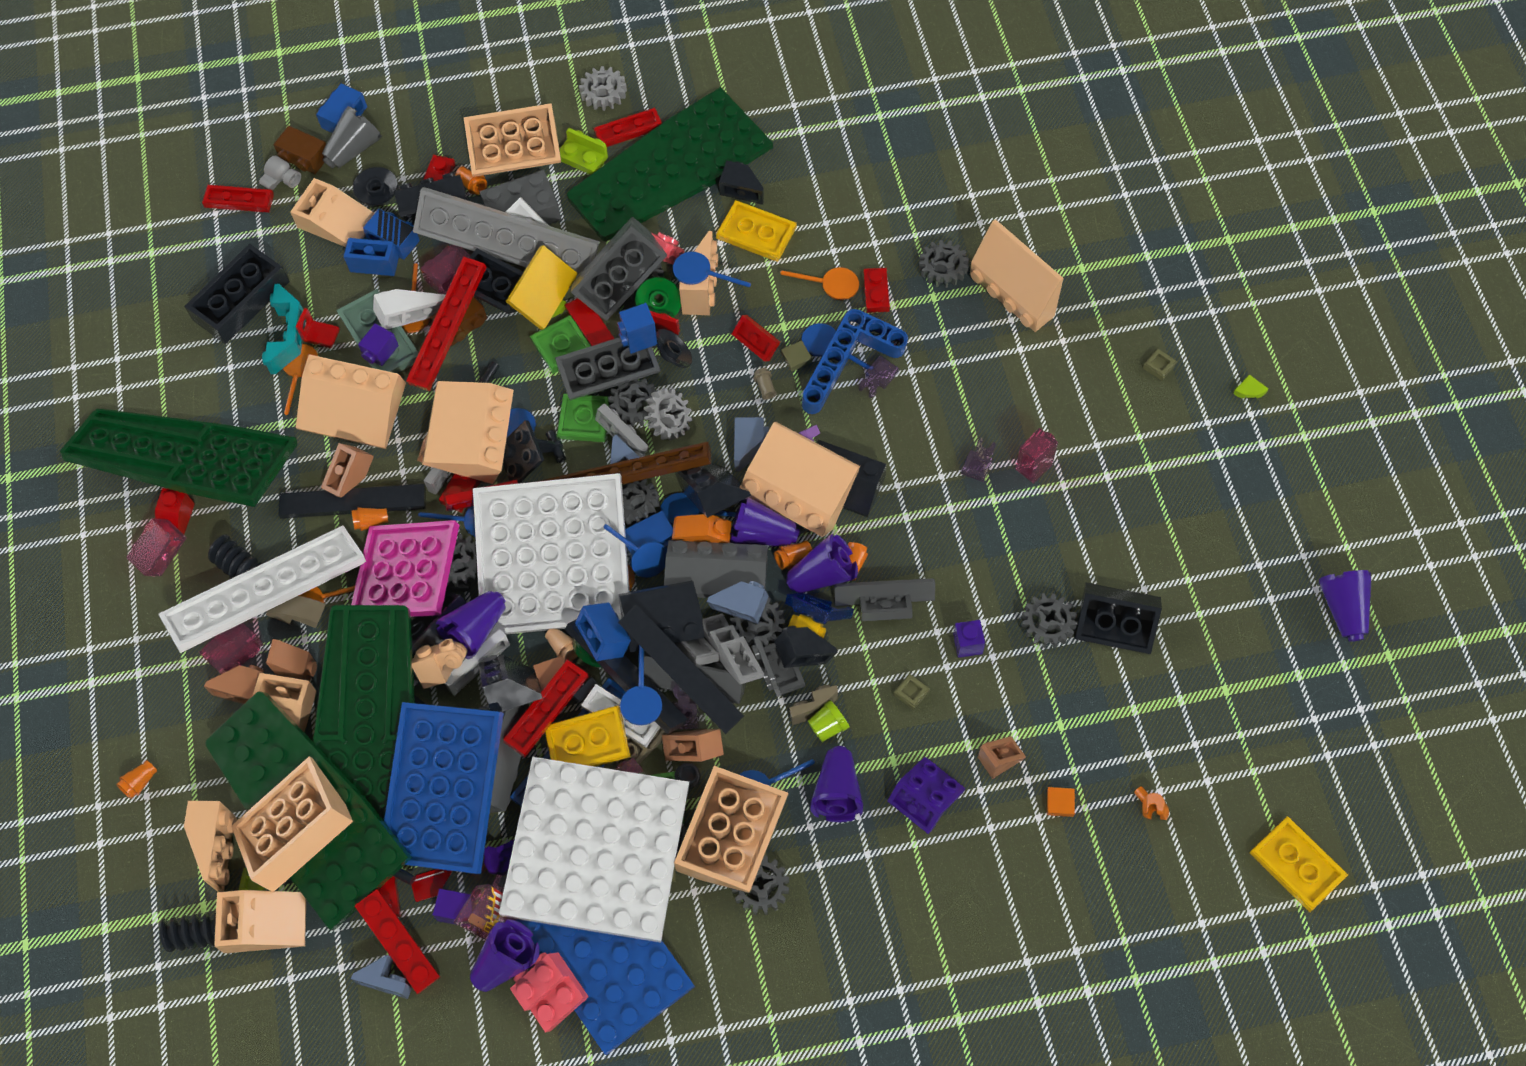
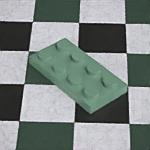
[336,289,419,373]

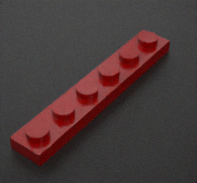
[406,256,487,392]

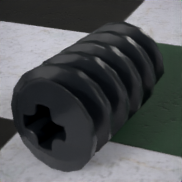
[208,534,262,579]
[160,912,216,952]

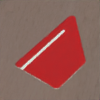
[412,869,452,902]

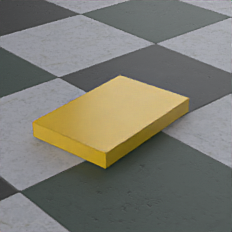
[716,200,797,262]
[506,245,578,330]
[545,705,630,767]
[1250,816,1348,912]

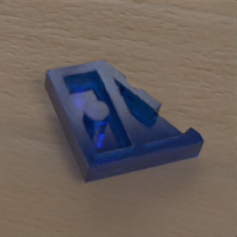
[785,593,854,624]

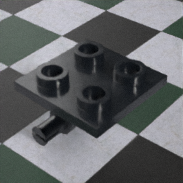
[503,420,566,484]

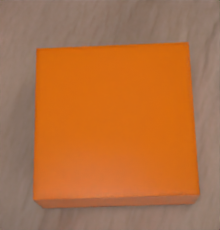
[1047,787,1075,817]

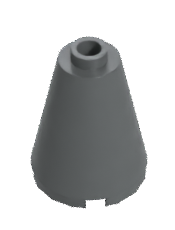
[322,106,382,169]

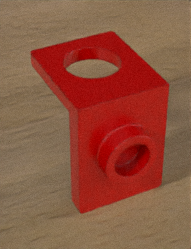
[296,308,340,348]
[650,311,680,335]

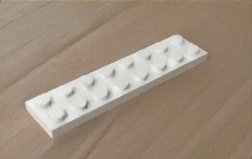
[159,526,366,653]

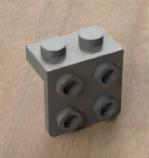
[752,636,806,697]

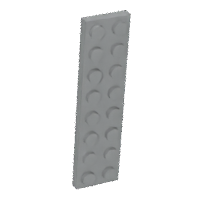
[413,187,600,277]

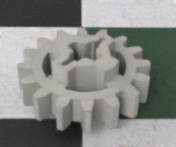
[579,66,627,111]
[644,388,692,441]

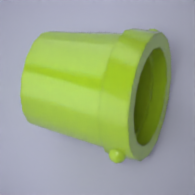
[807,700,850,742]

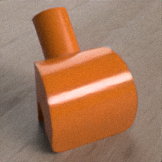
[1134,786,1169,820]

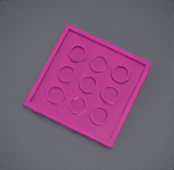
[351,520,459,617]

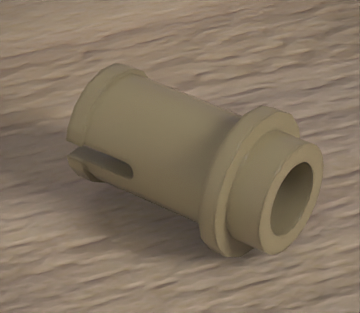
[753,368,777,400]

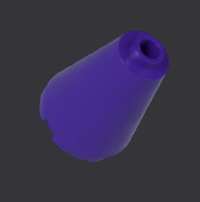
[730,497,799,547]
[786,534,858,593]
[1319,570,1372,642]
[436,591,506,659]
[810,746,863,823]
[470,920,539,992]

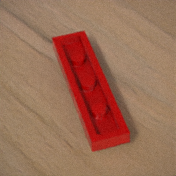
[503,659,588,758]
[355,889,441,994]

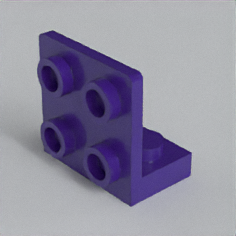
[887,757,965,834]

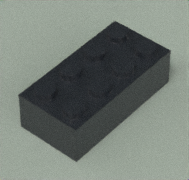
[184,244,290,345]

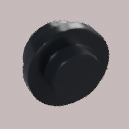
[674,763,701,789]

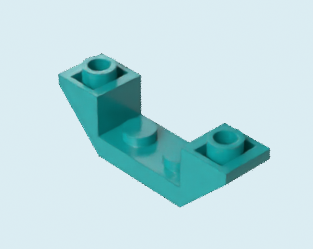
[262,284,305,374]

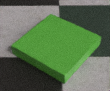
[530,315,591,374]
[557,393,610,442]

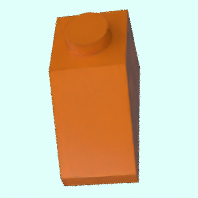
[672,514,732,543]

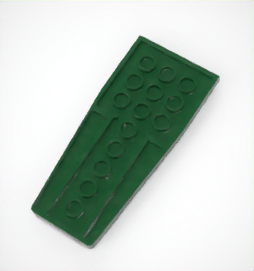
[567,87,773,242]
[60,409,298,507]
[313,605,414,821]
[205,691,412,931]

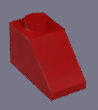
[155,488,195,547]

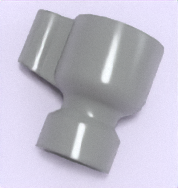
[259,155,301,190]

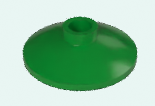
[635,277,681,318]

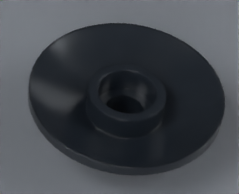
[353,167,398,205]
[656,329,692,368]

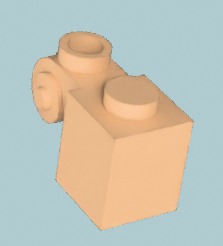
[411,639,467,689]

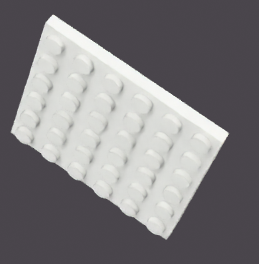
[473,473,630,634]
[499,757,689,943]

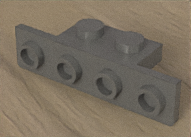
[834,578,935,621]

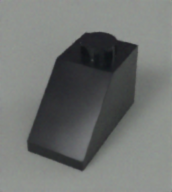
[719,161,764,205]
[774,626,838,668]

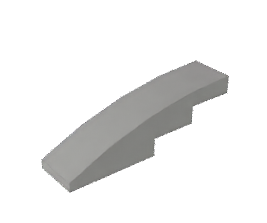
[703,613,764,684]

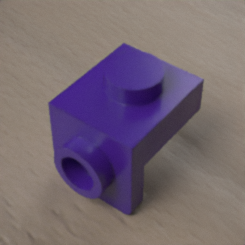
[484,839,515,876]

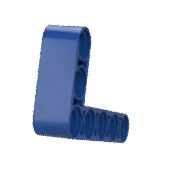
[802,309,908,414]

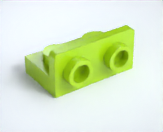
[560,128,608,175]

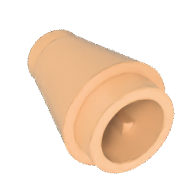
[545,629,578,662]

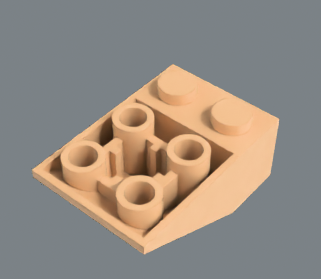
[291,178,375,247]
[679,231,718,315]
[253,673,317,733]
[184,801,237,892]
[215,890,306,953]

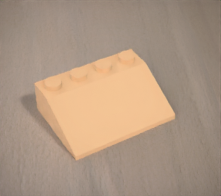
[464,103,561,177]
[970,219,1063,332]
[296,354,406,449]
[422,381,514,484]
[742,421,860,537]
[231,756,353,892]
[674,766,788,893]

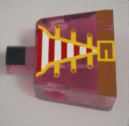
[454,875,515,940]

